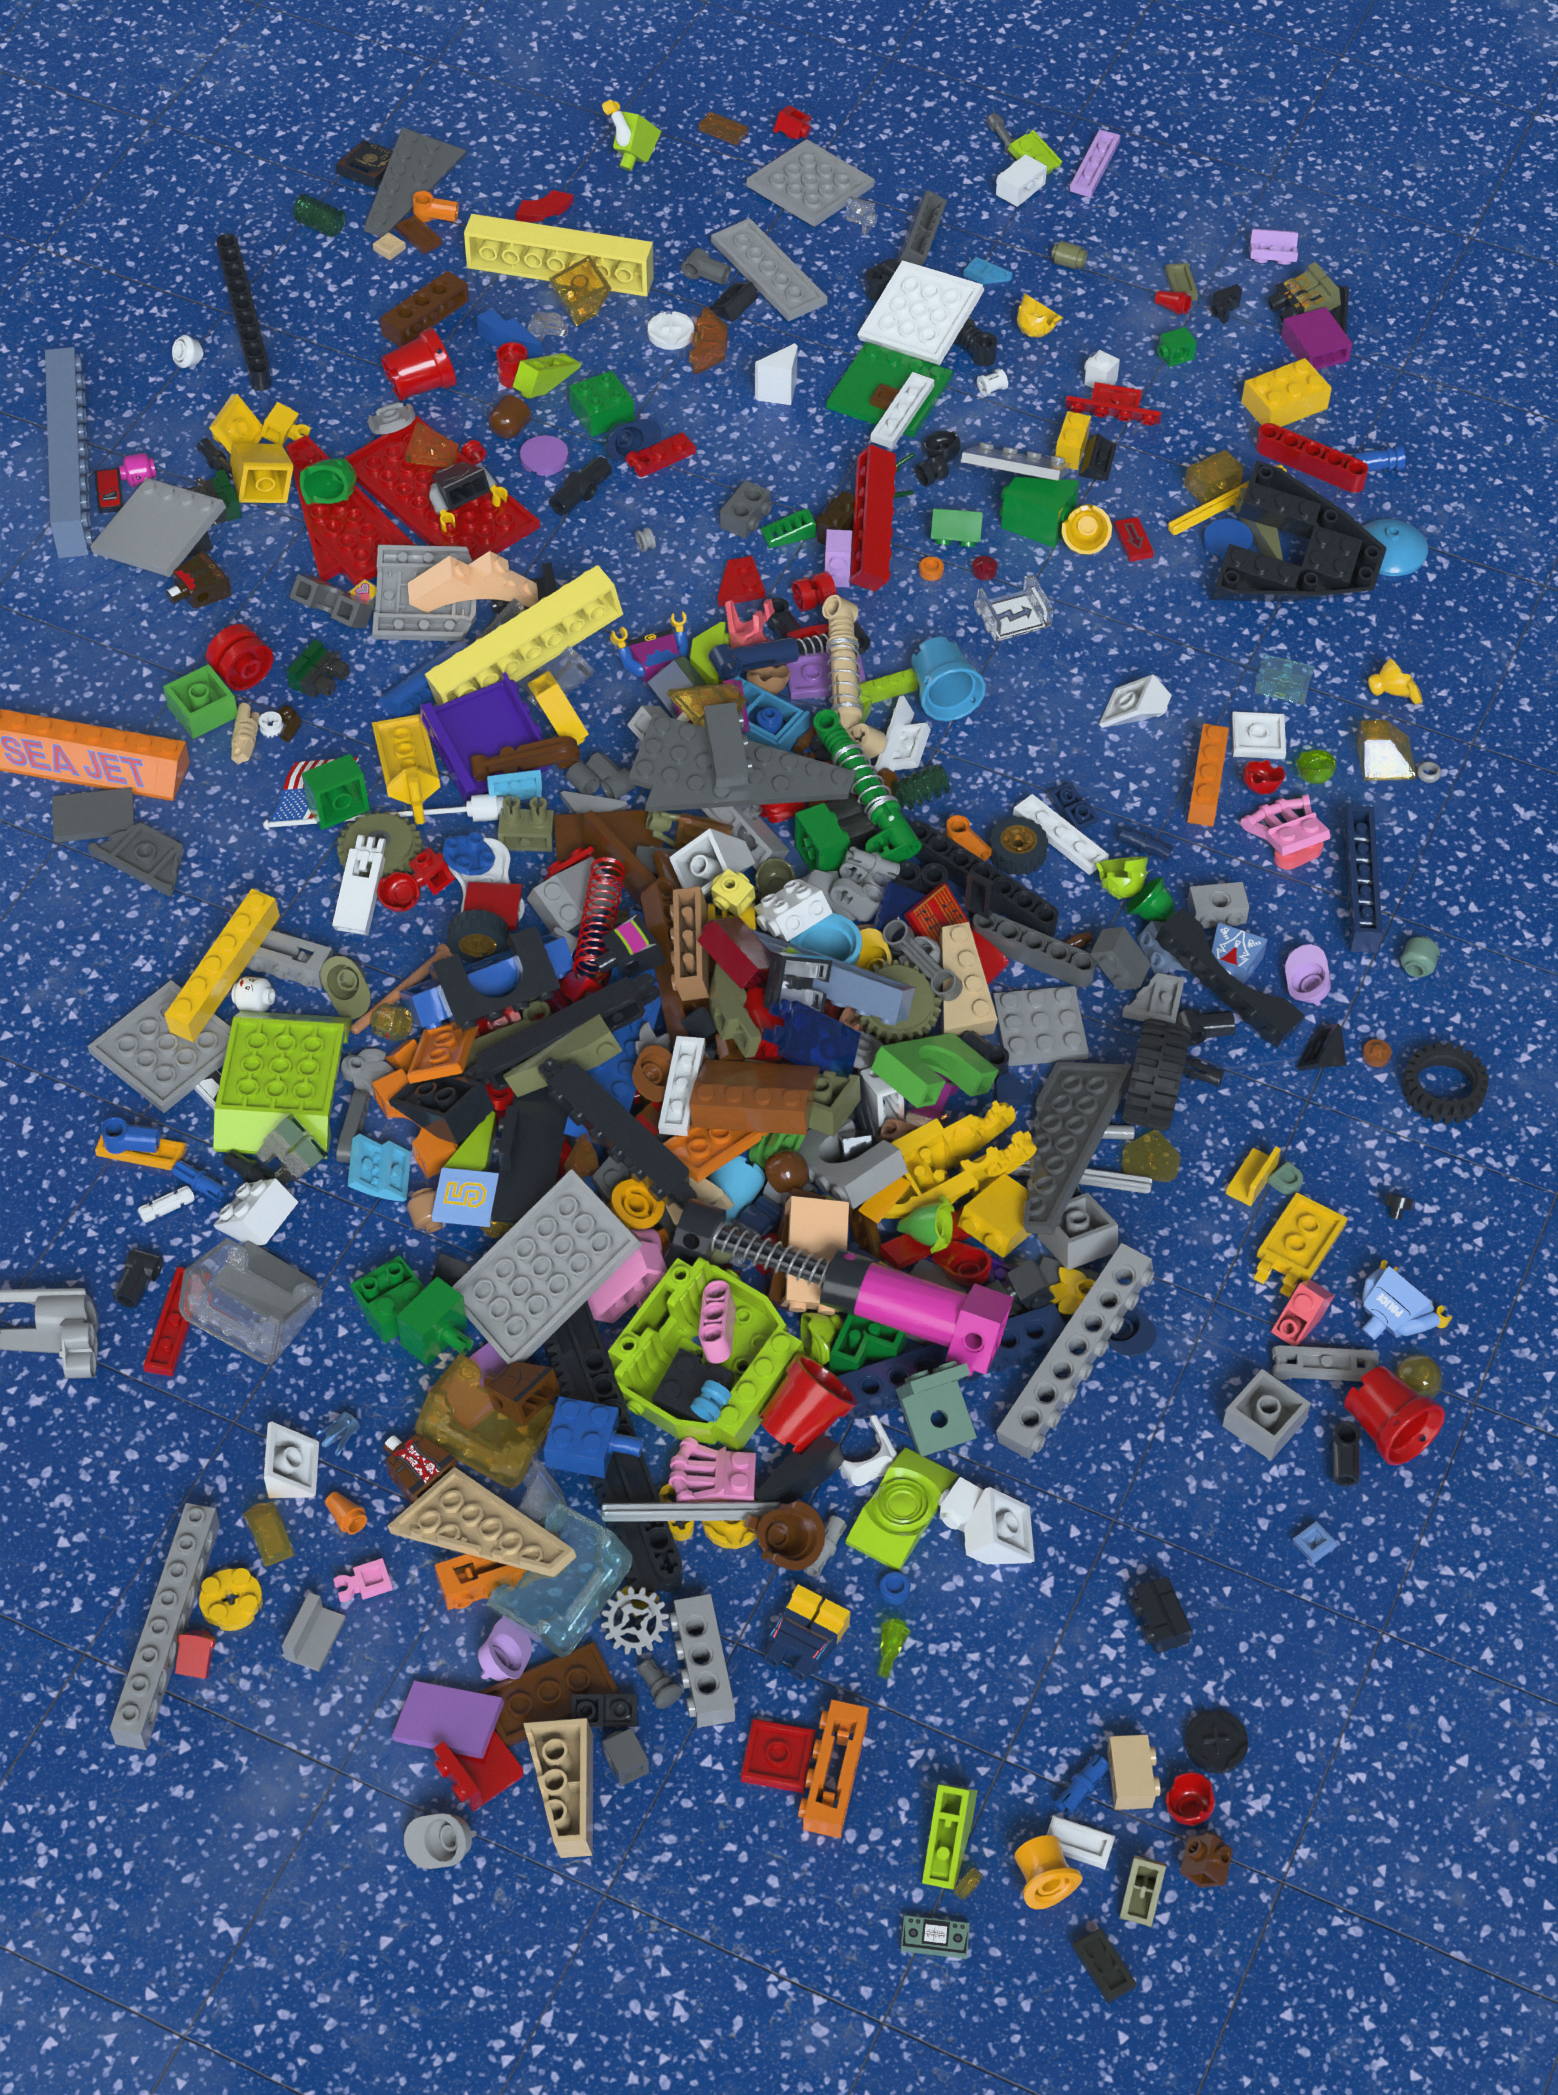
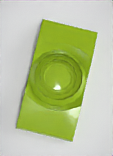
[846,1447,958,1572]

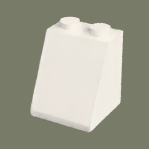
[669,828,755,897]

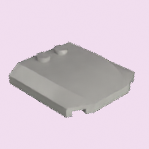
[372,545,477,641]

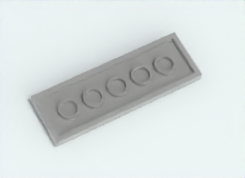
[711,218,827,321]

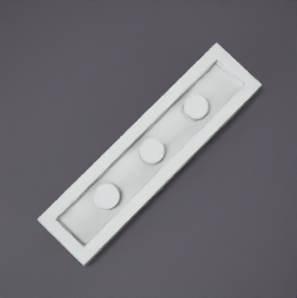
[871,372,934,449]
[1013,794,1109,875]
[658,1036,705,1136]

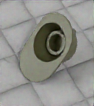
[320,956,371,1019]

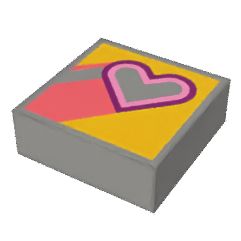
[348,579,377,605]

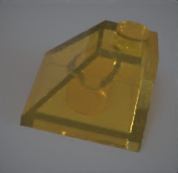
[667,683,747,726]
[1356,720,1416,781]

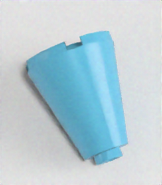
[708,1156,765,1224]

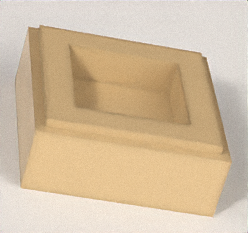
[373,232,406,260]

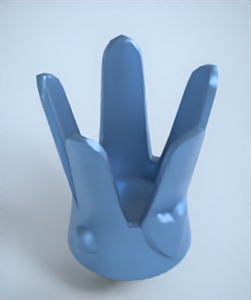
[316,1412,360,1456]

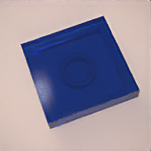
[873,881,926,942]

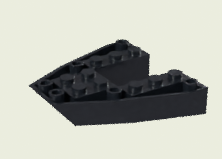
[1211,461,1387,602]

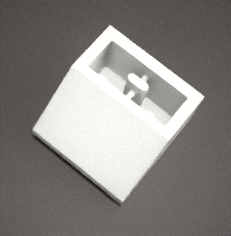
[213,1178,298,1246]

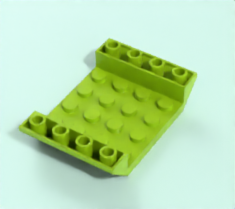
[213,1011,352,1159]

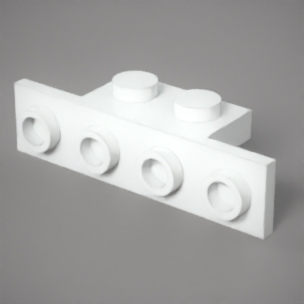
[873,696,931,773]

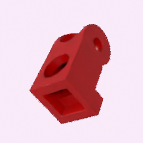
[560,971,605,1003]

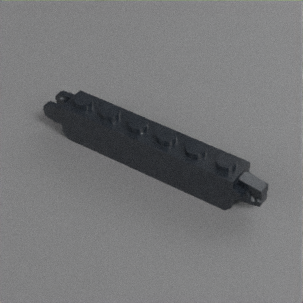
[461,973,660,1090]
[538,1057,697,1210]

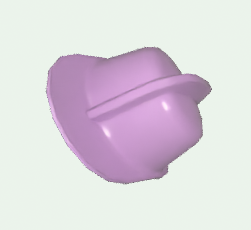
[1285,944,1331,1006]
[478,1617,532,1681]

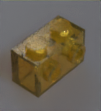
[1184,449,1244,504]

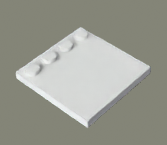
[857,260,984,365]

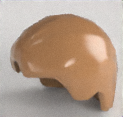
[746,665,791,695]

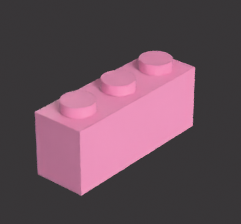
[587,1240,668,1323]

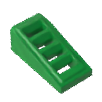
[761,509,816,549]

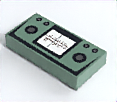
[901,1915,970,1959]

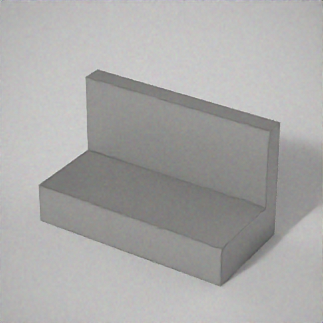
[282,1592,346,1672]

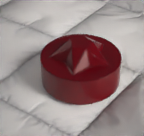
[972,556,998,580]

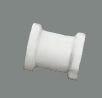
[977,369,1008,397]

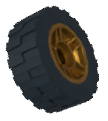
[989,817,1048,876]
[447,910,509,962]

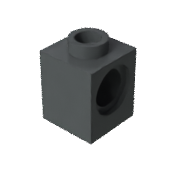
[603,1728,649,1787]

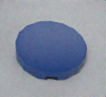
[1203,519,1253,559]

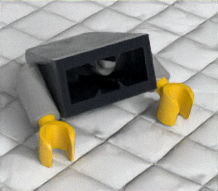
[429,462,508,532]

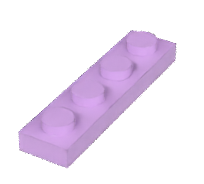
[1070,129,1121,197]

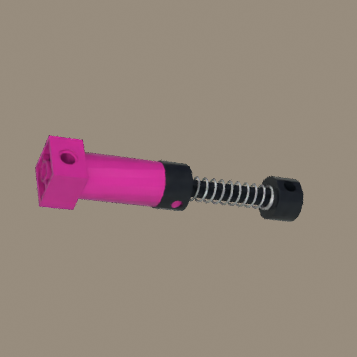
[673,1198,1014,1376]

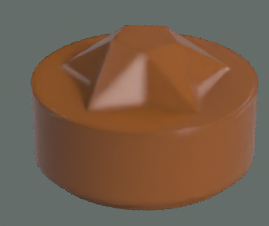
[1362,1039,1392,1067]

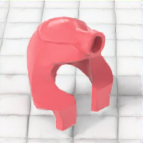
[725,599,775,648]

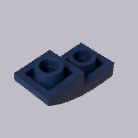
[1047,782,1100,830]

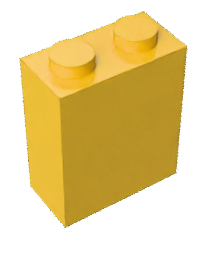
[957,1173,1032,1258]

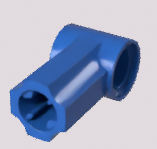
[101,1117,161,1154]

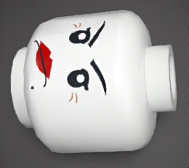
[232,976,275,1012]

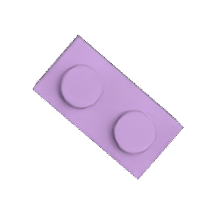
[825,529,852,588]

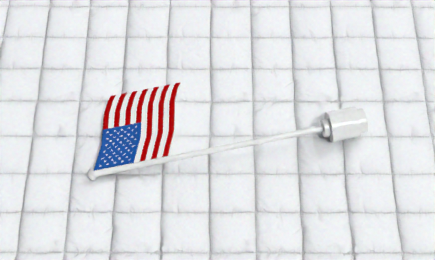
[263,757,504,830]

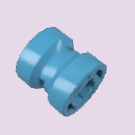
[690,1380,732,1423]

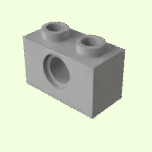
[1187,882,1249,928]

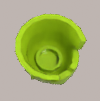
[1095,856,1149,899]

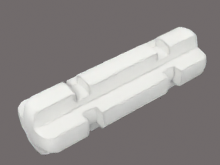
[138,1186,195,1223]

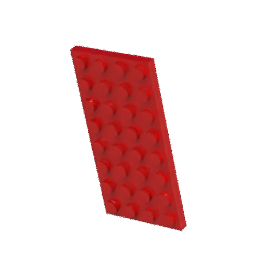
[345,416,540,561]

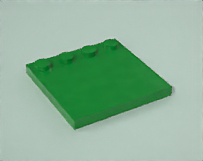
[826,342,953,438]

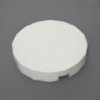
[647,312,694,350]

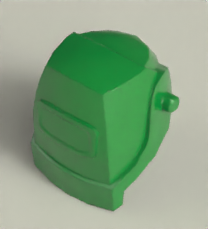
[300,458,357,505]

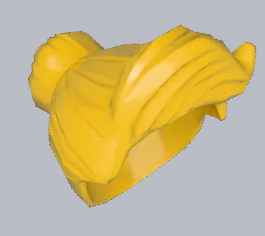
[1368,658,1423,705]

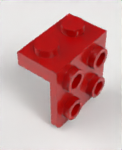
[433,1730,524,1812]

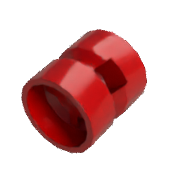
[497,342,528,389]
[792,571,837,612]

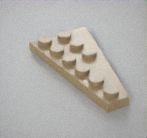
[387,1467,577,1577]

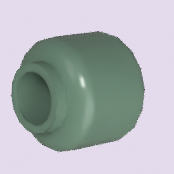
[1401,937,1440,978]

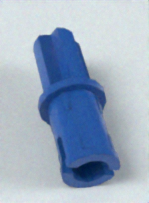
[172,1160,227,1202]

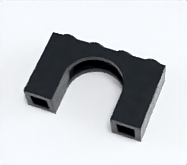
[429,926,561,1032]

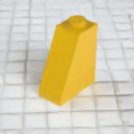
[527,670,589,745]

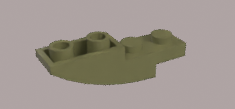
[709,962,762,1058]

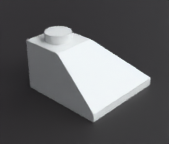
[1099,675,1172,728]
[964,1487,1035,1564]

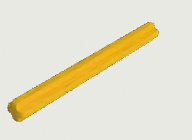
[1168,465,1287,535]

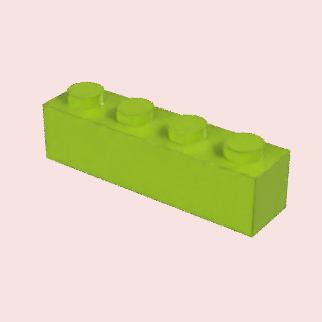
[858,668,918,704]

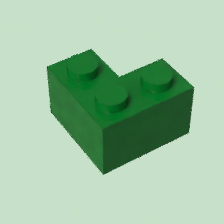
[829,1314,907,1375]

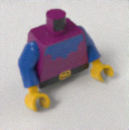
[610,611,689,684]

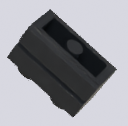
[1129,1577,1192,1654]

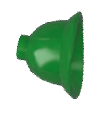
[1126,876,1177,922]

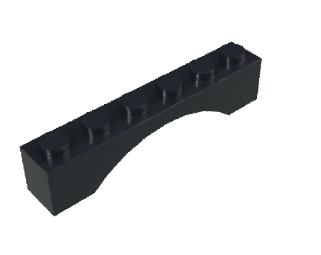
[1155,907,1305,1048]

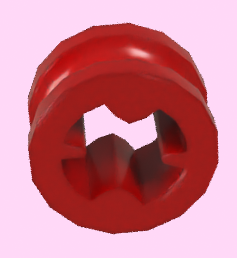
[461,440,486,465]

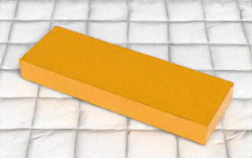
[95,1134,187,1171]

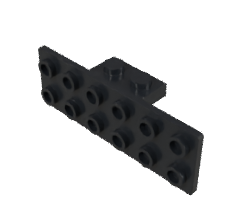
[491,1086,568,1223]

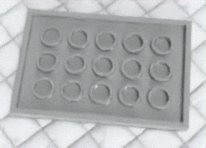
[452,1169,643,1365]

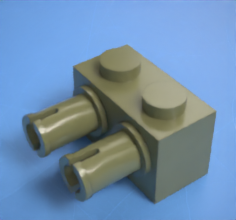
[498,796,555,852]

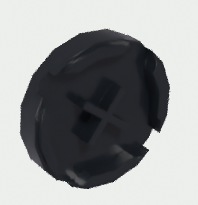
[1184,1711,1248,1774]

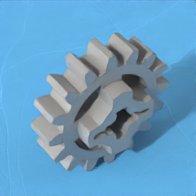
[601,1586,669,1655]

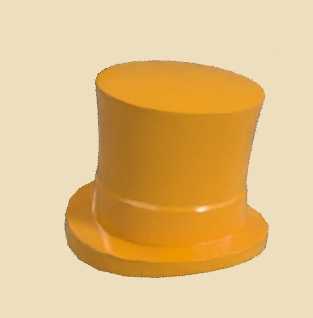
[610,1179,665,1230]
[1014,1835,1082,1909]

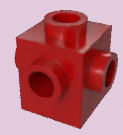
[408,847,455,896]

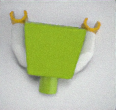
[602,100,661,171]

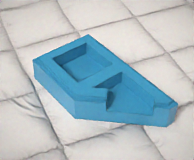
[963,257,1012,284]

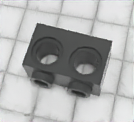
[720,480,772,539]

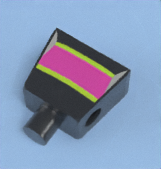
[594,913,666,978]

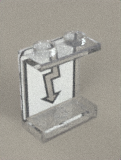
[974,574,1053,642]

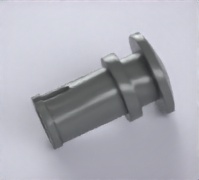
[637,1659,683,1709]

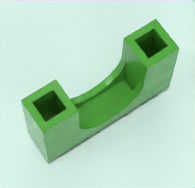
[871,1033,999,1108]

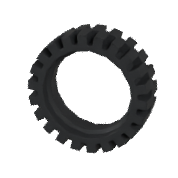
[1402,1042,1489,1124]

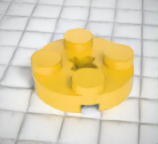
[199,1568,263,1631]

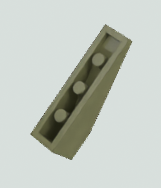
[1234,488,1283,561]
[503,1014,623,1097]

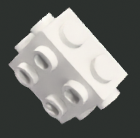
[754,879,832,942]

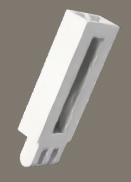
[332,835,386,936]

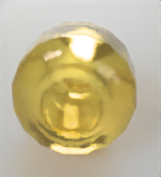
[370,1003,413,1042]

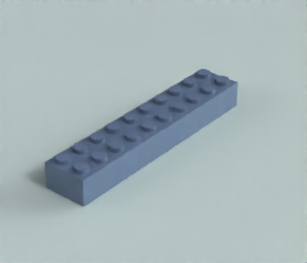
[45,347,93,558]

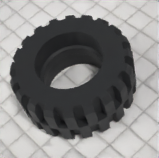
[1122,1018,1192,1131]

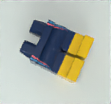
[764,1585,851,1682]

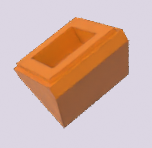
[385,1039,418,1074]

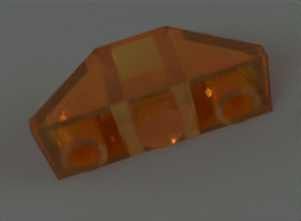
[689,307,728,374]

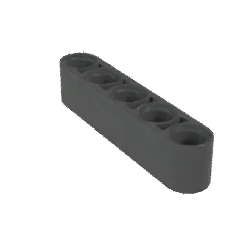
[972,913,1096,988]

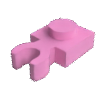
[333,1558,392,1602]

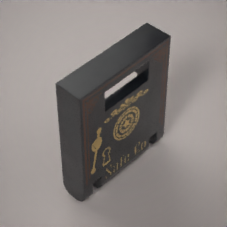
[336,140,393,188]

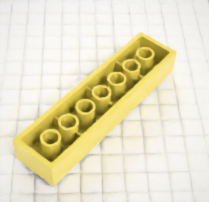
[464,214,654,296]
[425,565,623,706]

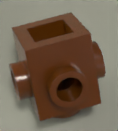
[1180,1833,1233,1888]

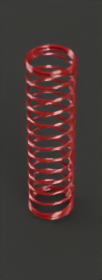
[572,857,625,981]

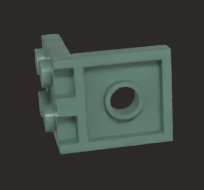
[896,1361,977,1457]

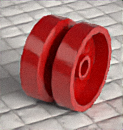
[206,624,274,691]

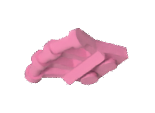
[1241,795,1330,856]
[669,1437,756,1502]

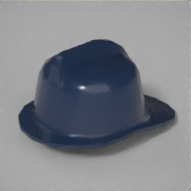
[606,419,661,461]
[1094,1302,1157,1356]

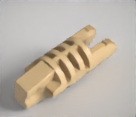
[231,702,260,764]

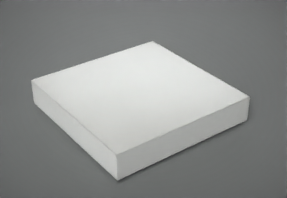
[1232,712,1286,759]

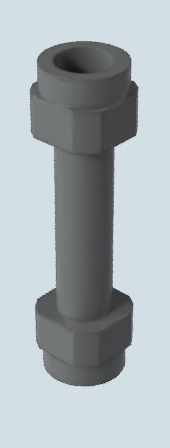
[987,113,1017,157]

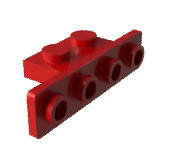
[1066,382,1161,426]

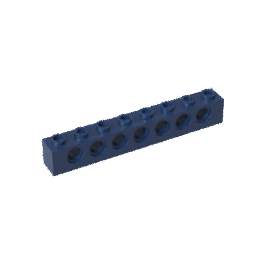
[837,1304,1066,1421]

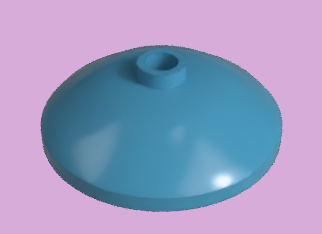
[1362,519,1428,576]

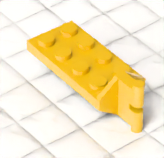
[372,714,440,824]

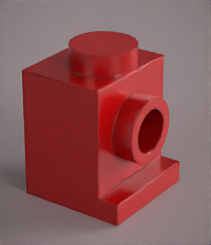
[773,105,812,140]

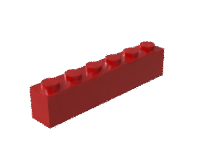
[850,444,897,592]

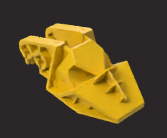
[883,1100,1037,1219]

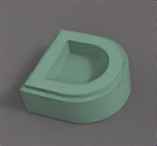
[1268,1161,1303,1195]

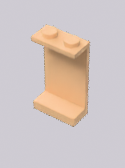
[780,1196,849,1315]

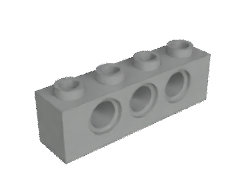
[669,1594,735,1728]

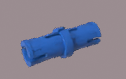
[1055,1754,1110,1815]

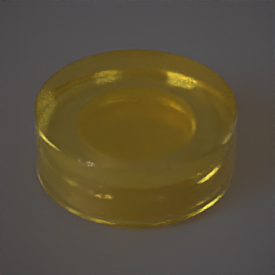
[953,1867,983,1900]

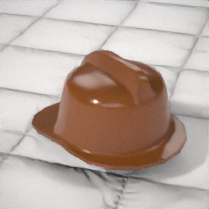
[632,1045,673,1102]

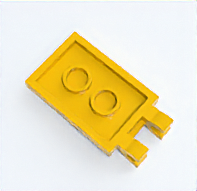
[1254,1192,1348,1298]

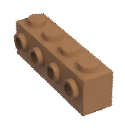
[670,886,709,1001]

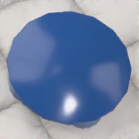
[442,832,496,876]

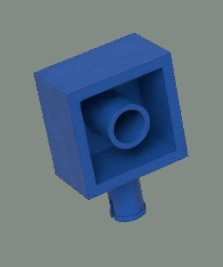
[544,1396,644,1478]

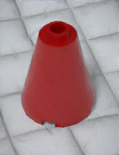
[743,986,802,1063]

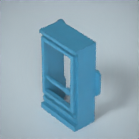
[722,675,810,752]

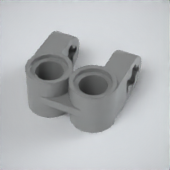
[830,857,892,922]

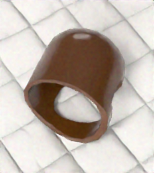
[488,395,531,439]

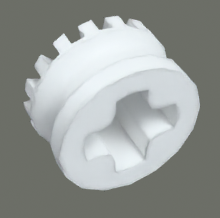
[258,711,283,738]

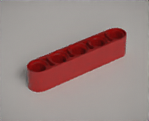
[1256,423,1368,493]

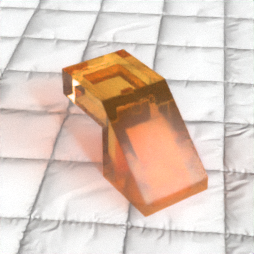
[564,1134,599,1182]

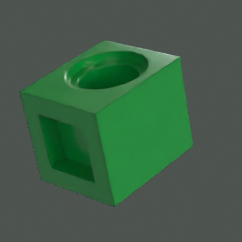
[1157,327,1197,367]

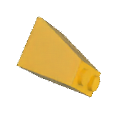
[230,443,293,503]

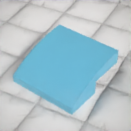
[487,770,542,801]
[348,1134,411,1202]

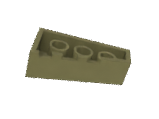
[744,1059,861,1137]

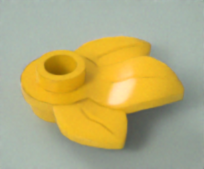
[1050,1267,1095,1314]

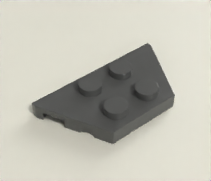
[88,822,184,897]

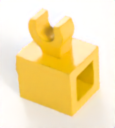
[260,402,311,446]

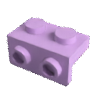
[1249,229,1298,265]

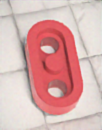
[1274,842,1324,870]

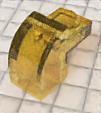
[242,1502,295,1567]

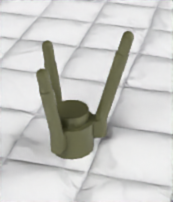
[646,811,715,850]

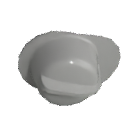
[404,1813,477,1869]

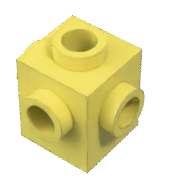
[711,869,756,917]

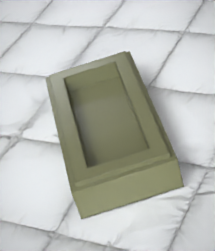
[1165,263,1198,301]

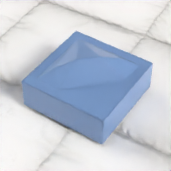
[1293,1521,1337,1564]

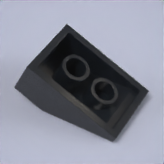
[389,1075,495,1144]

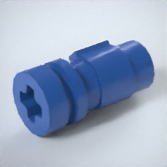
[1353,445,1406,472]

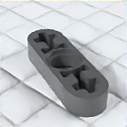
[336,1090,370,1164]

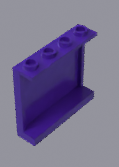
[420,672,551,804]

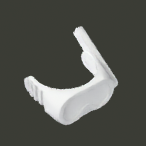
[838,1415,898,1486]

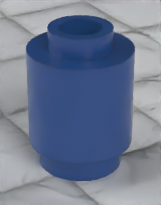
[757,707,783,735]

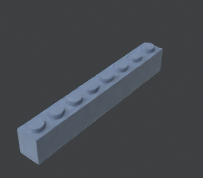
[718,919,916,1025]

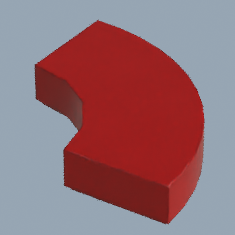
[516,190,574,222]

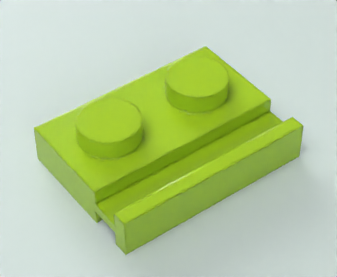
[1008,130,1063,176]

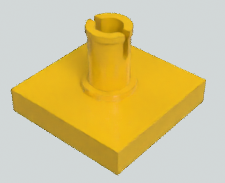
[209,394,263,454]

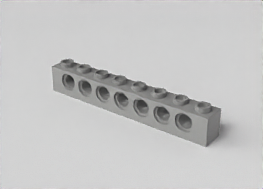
[996,1243,1155,1460]
[110,1503,220,1750]

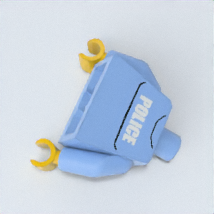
[1361,1260,1453,1340]

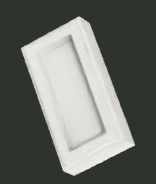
[1047,1815,1115,1869]

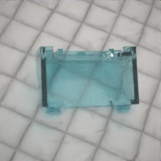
[486,1502,632,1658]

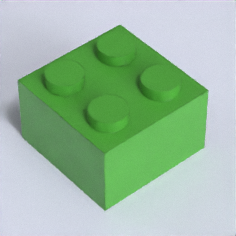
[163,664,237,739]

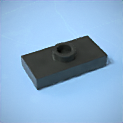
[1072,1928,1137,2004]

